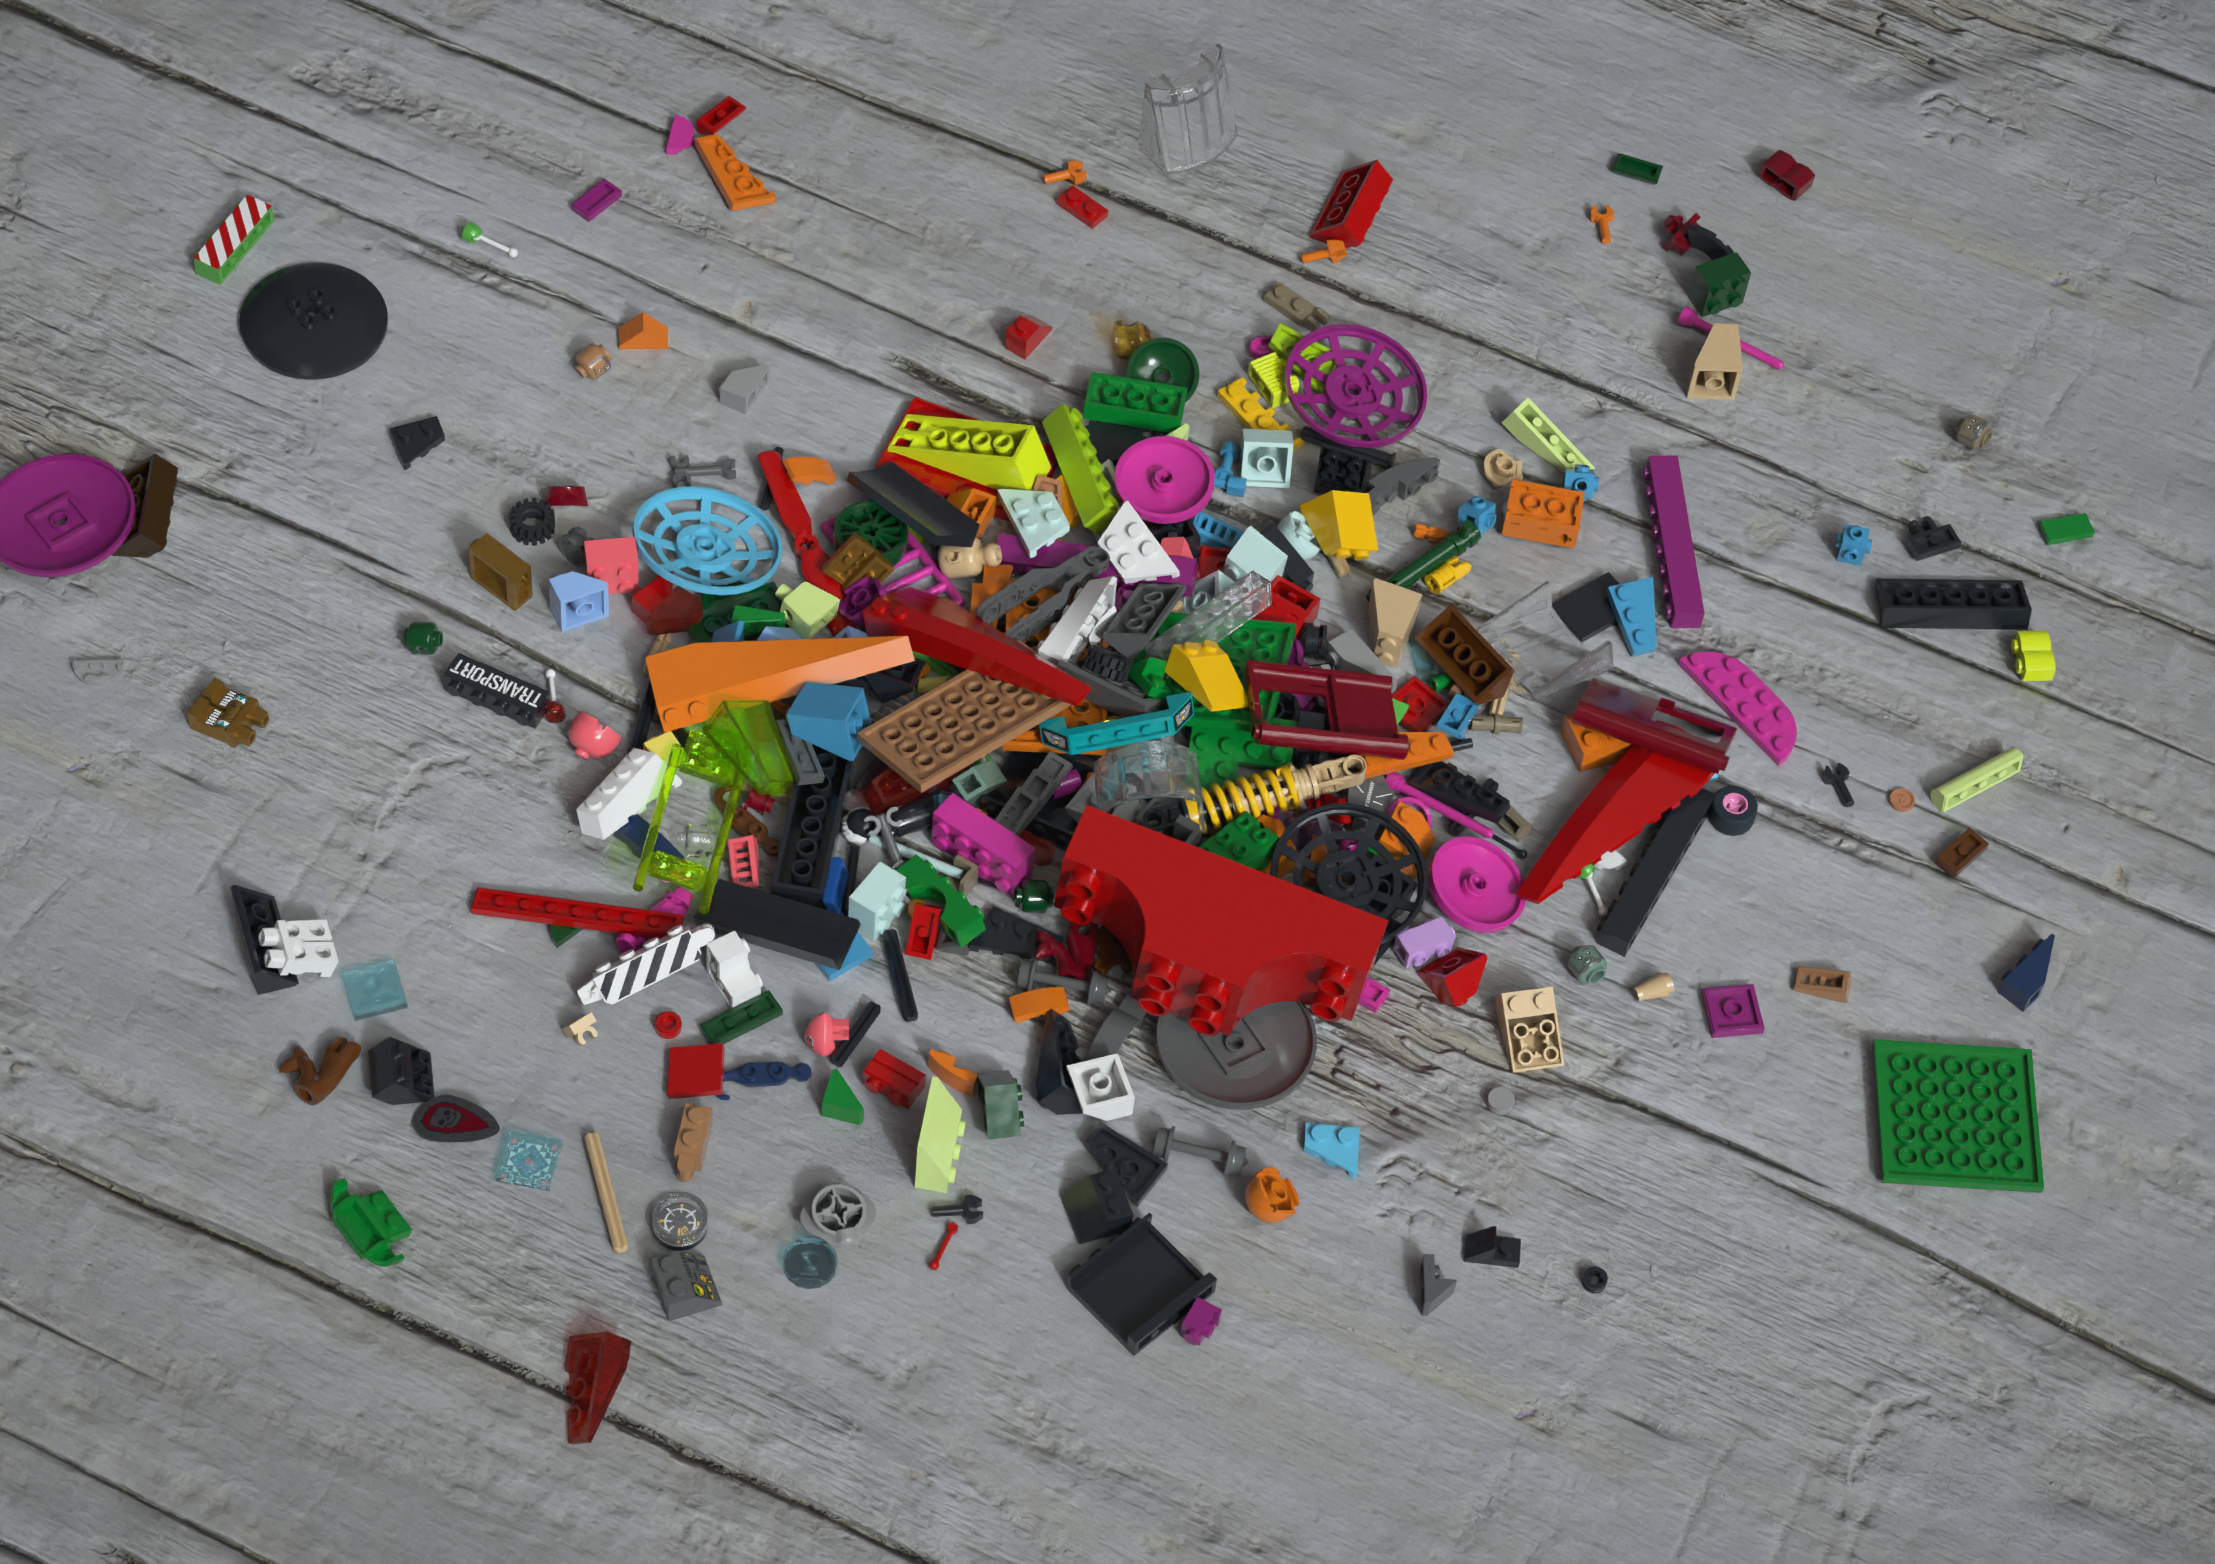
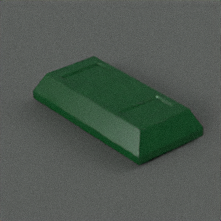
[1612,153,1663,185]

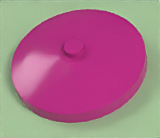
[1115,436,1215,524]
[1427,836,1526,933]

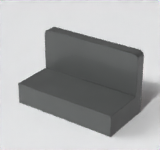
[1173,814,1203,847]

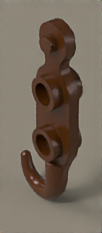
[714,785,781,856]

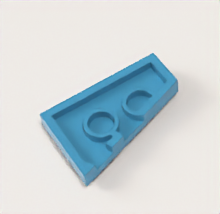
[1605,577,1657,657]

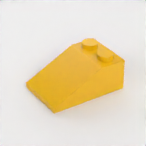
[1164,640,1249,712]

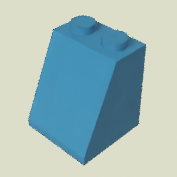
[786,682,872,761]

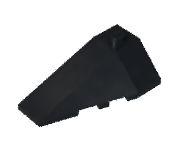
[1036,1008,1083,1115]

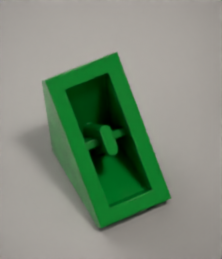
[822,1068,864,1125]

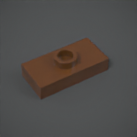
[1935,828,1989,878]

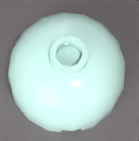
[1277,511,1322,561]

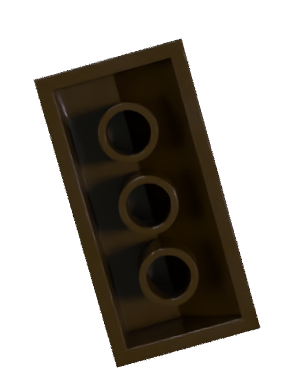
[112,454,178,558]

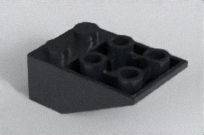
[1314,443,1372,495]

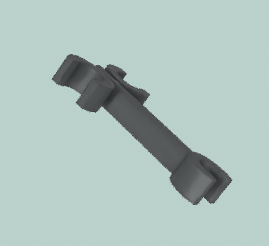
[671,455,736,488]
[862,807,906,870]

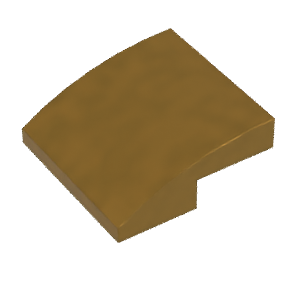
[822,533,895,591]

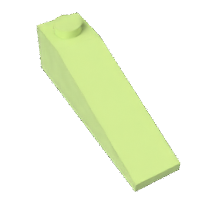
[1502,398,1595,484]

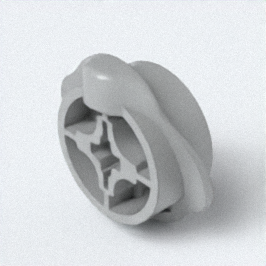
[800,1183,876,1248]

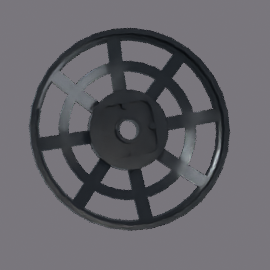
[1270,803,1428,945]

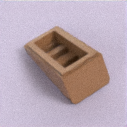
[1794,966,1851,1003]

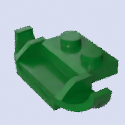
[330,1178,412,1267]

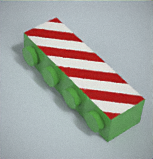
[193,194,274,285]

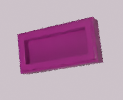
[571,178,622,222]

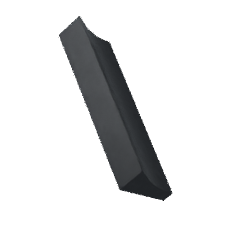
[846,461,980,547]
[1875,578,2032,630]
[693,879,861,970]

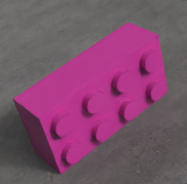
[931,793,1036,897]

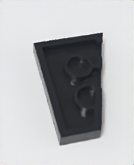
[969,906,1064,963]
[1085,1122,1168,1207]

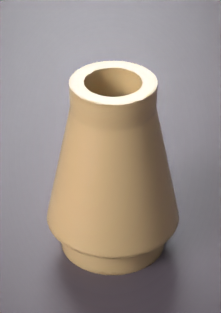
[1633,972,1675,1002]

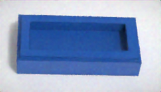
[823,857,849,914]

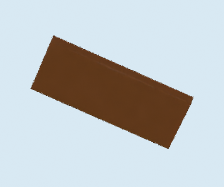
[1415,604,1515,705]

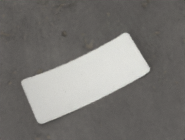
[1089,606,1118,646]

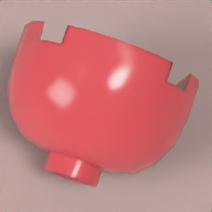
[568,711,621,760]

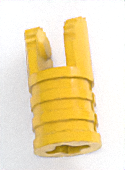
[1425,557,1472,594]

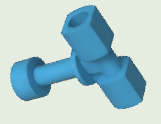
[1214,441,1247,497]

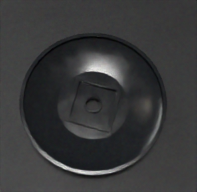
[239,263,388,380]

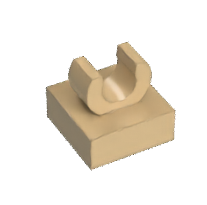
[562,1012,597,1046]

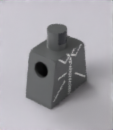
[1341,779,1396,834]

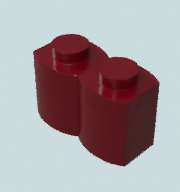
[1759,150,1815,201]

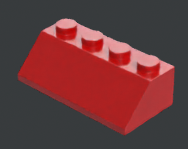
[1309,160,1393,249]

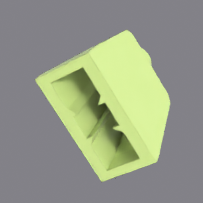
[775,582,840,639]

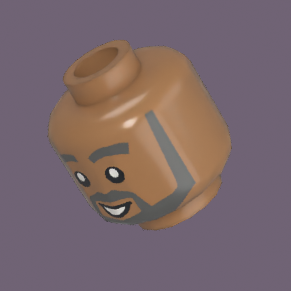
[575,344,612,380]

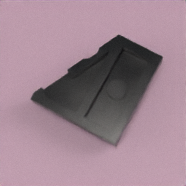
[389,416,445,470]

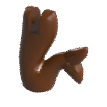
[279,1036,362,1105]

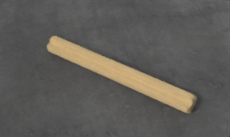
[585,1132,628,1254]

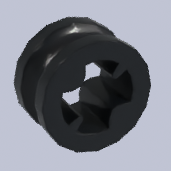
[1582,1266,1608,1294]

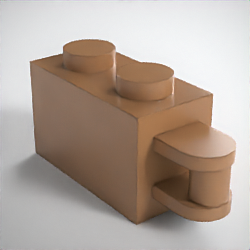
[674,1103,713,1182]

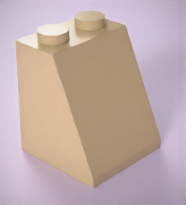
[1686,323,1743,400]
[1368,578,1422,669]

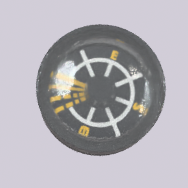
[652,1192,708,1251]

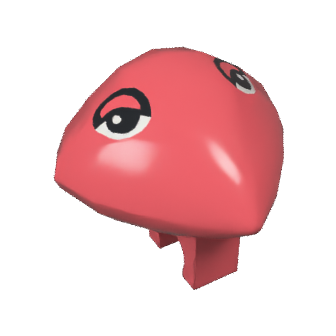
[804,1012,849,1057]

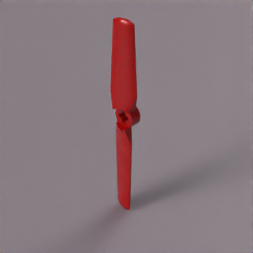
[758,451,857,637]

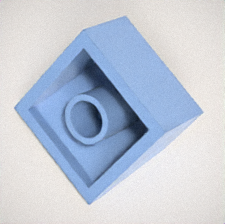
[549,571,609,632]

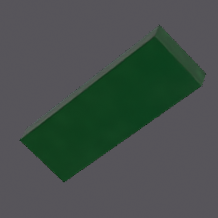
[700,990,783,1044]

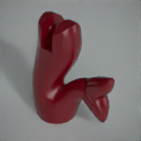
[1035,921,1098,981]

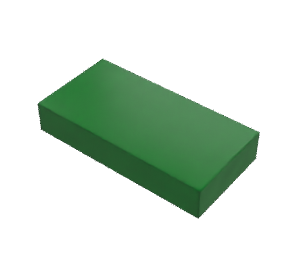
[2039,513,2095,545]

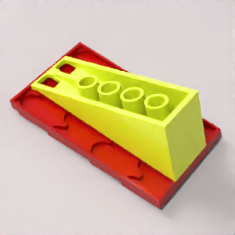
[875,396,1058,522]

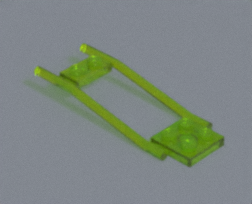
[633,729,746,914]

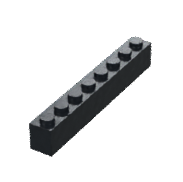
[1596,788,1716,957]

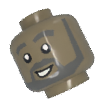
[1955,414,1993,450]

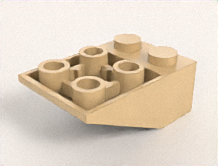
[1494,987,1565,1073]

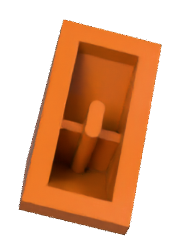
[619,312,668,350]

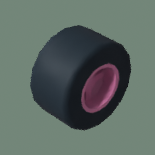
[1709,785,1758,836]

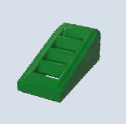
[731,605,786,635]

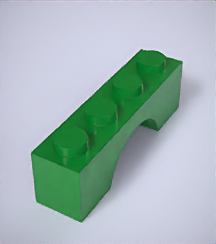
[895,854,986,948]

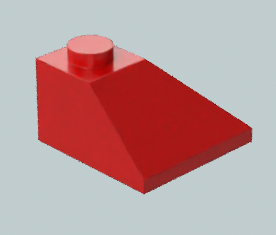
[1417,947,1488,1007]

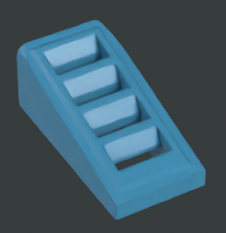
[1193,512,1244,549]

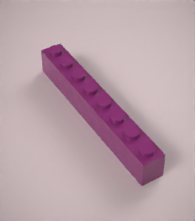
[1642,455,1705,629]
[997,533,1198,598]

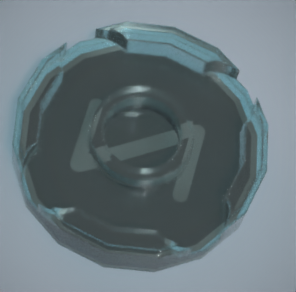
[782,1236,838,1289]

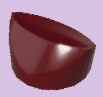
[545,486,588,506]

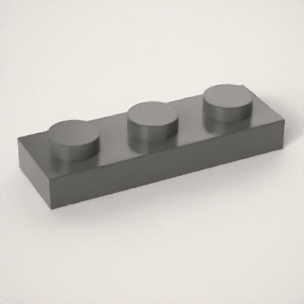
[774,719,825,785]

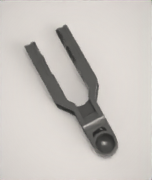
[976,546,1110,642]

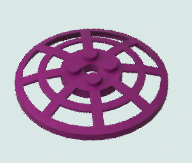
[1284,324,1428,448]

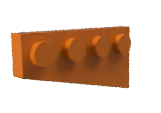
[695,134,777,211]
[1350,732,1454,779]

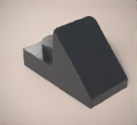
[1464,1226,1521,1268]

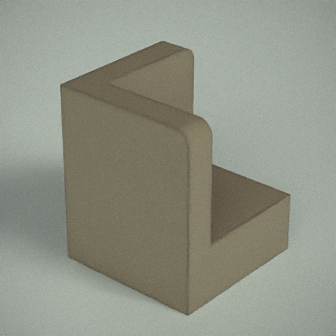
[947,854,979,897]

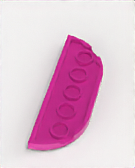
[1678,652,1797,767]

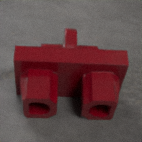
[1663,213,1701,256]

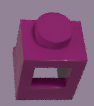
[1180,1297,1222,1346]

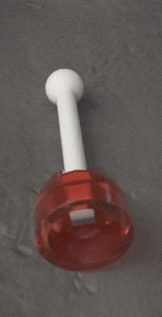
[544,669,566,723]

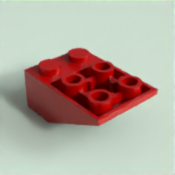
[1249,575,1321,641]

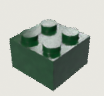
[1688,252,1751,317]

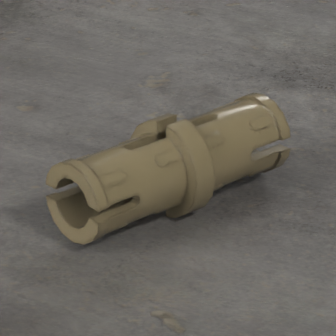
[1470,714,1523,734]

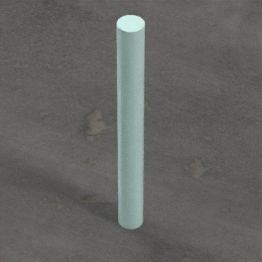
[869,834,965,880]

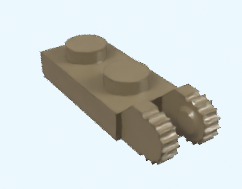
[1264,282,1330,332]

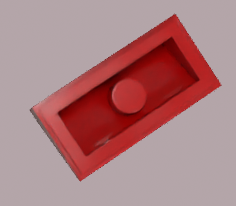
[696,96,746,135]

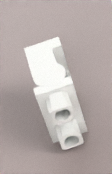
[258,919,339,977]

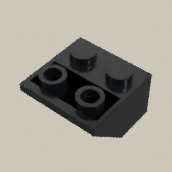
[368,1037,435,1105]

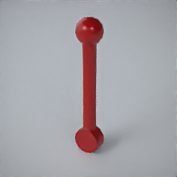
[929,1222,958,1270]

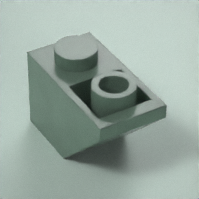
[949,760,1007,804]

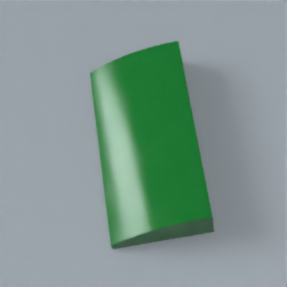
[1083,372,1188,433]

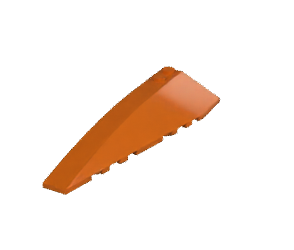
[645,636,915,733]

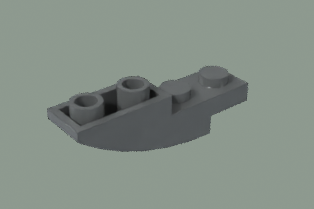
[1366,457,1440,516]

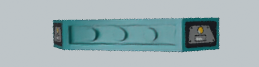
[1039,691,1194,755]

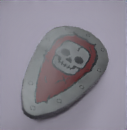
[413,1095,500,1142]

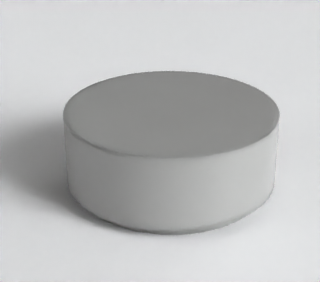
[1487,1087,1515,1115]

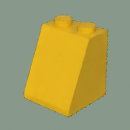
[1300,490,1378,560]

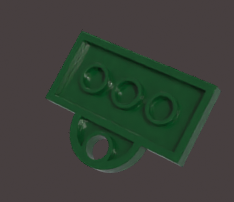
[681,577,789,643]

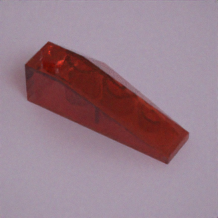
[565,1331,632,1445]

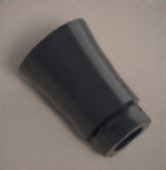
[890,793,935,838]

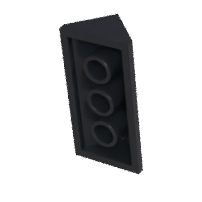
[231,885,299,995]

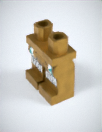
[187,678,270,748]

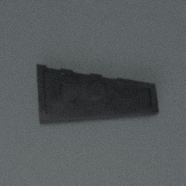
[1407,761,1510,824]

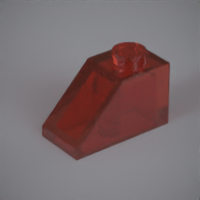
[646,586,703,636]

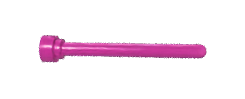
[1677,306,1784,370]
[1385,772,1494,839]

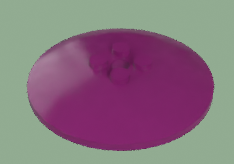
[0,454,136,577]

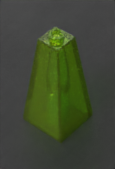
[702,700,793,796]

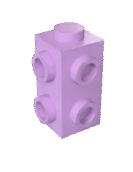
[1393,916,1456,969]

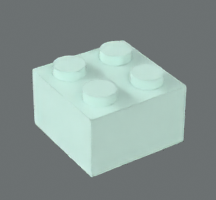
[848,862,907,942]

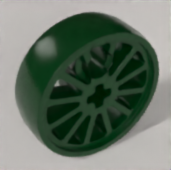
[833,501,909,566]

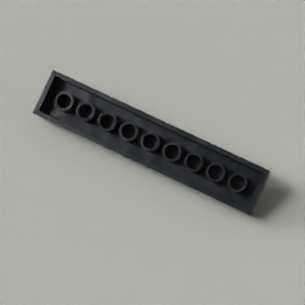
[771,679,869,909]

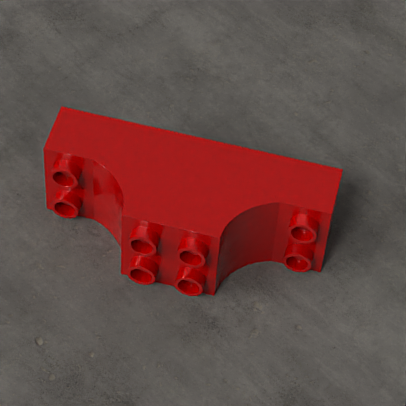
[1053,805,1389,1036]

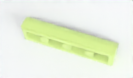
[1931,747,2024,813]

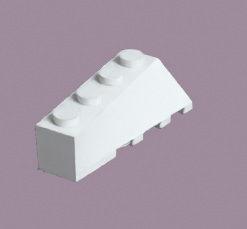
[1036,576,1117,666]
[576,748,682,840]

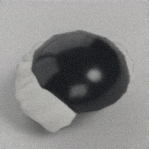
[841,807,879,845]

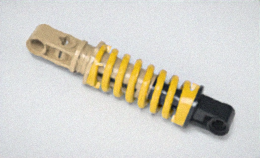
[1143,755,1366,836]

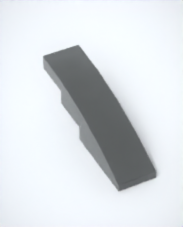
[995,751,1073,836]

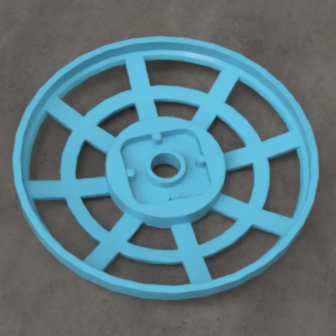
[632,486,783,595]

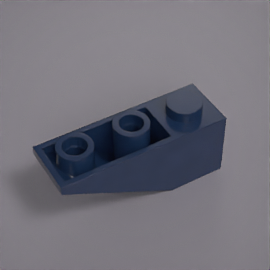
[1999,934,2055,1012]

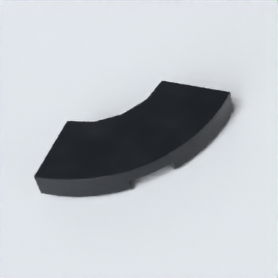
[1687,224,1734,260]

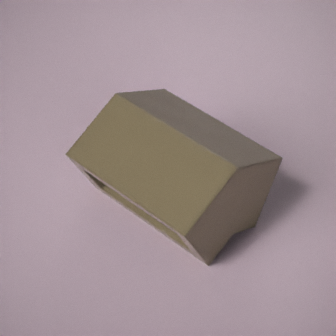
[1498,805,1532,842]

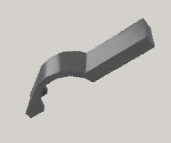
[1084,989,1149,1061]

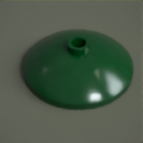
[1126,338,1200,402]

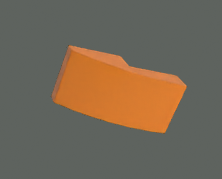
[783,457,837,486]
[1009,987,1070,1024]
[928,1049,978,1097]

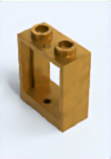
[469,533,533,611]

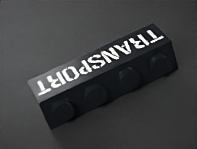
[443,653,550,729]

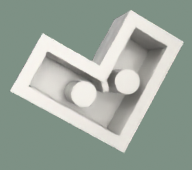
[707,931,763,1009]

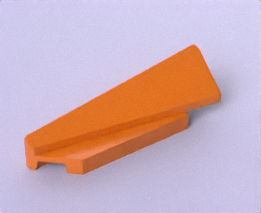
[970,565,1013,628]

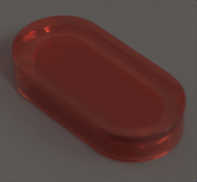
[1018,830,1055,866]

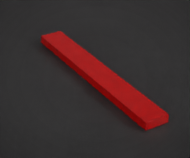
[471,887,684,939]

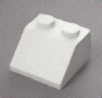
[1066,1053,1135,1121]

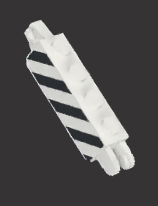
[577,923,715,1005]

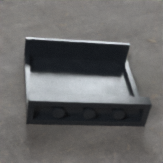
[980,751,1114,848]
[1066,1212,1217,1356]

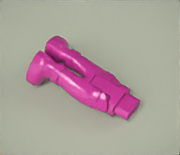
[615,886,694,954]

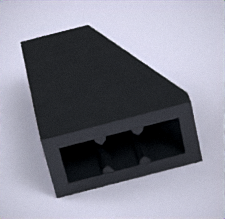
[1260,523,1314,592]

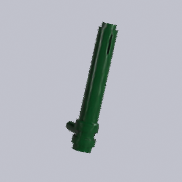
[1366,520,1481,602]

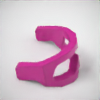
[1385,797,1432,829]

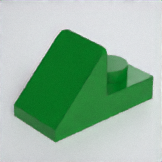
[1129,657,1173,701]

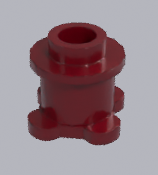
[743,782,776,816]

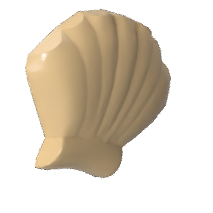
[1483,449,1523,488]

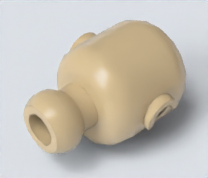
[938,537,1002,579]

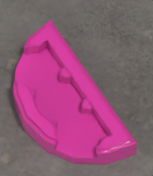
[666,114,694,155]

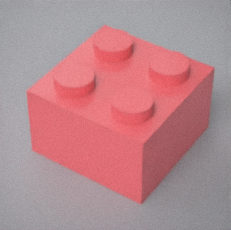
[584,537,639,594]

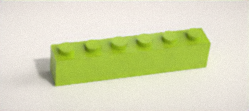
[1042,403,1119,535]

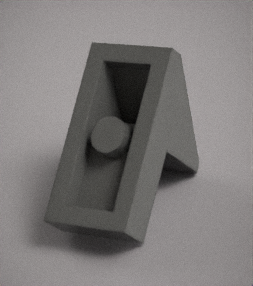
[1420,1254,1457,1316]

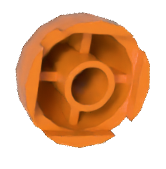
[1245,1167,1299,1223]

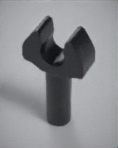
[1823,763,1855,807]
[932,1195,983,1224]

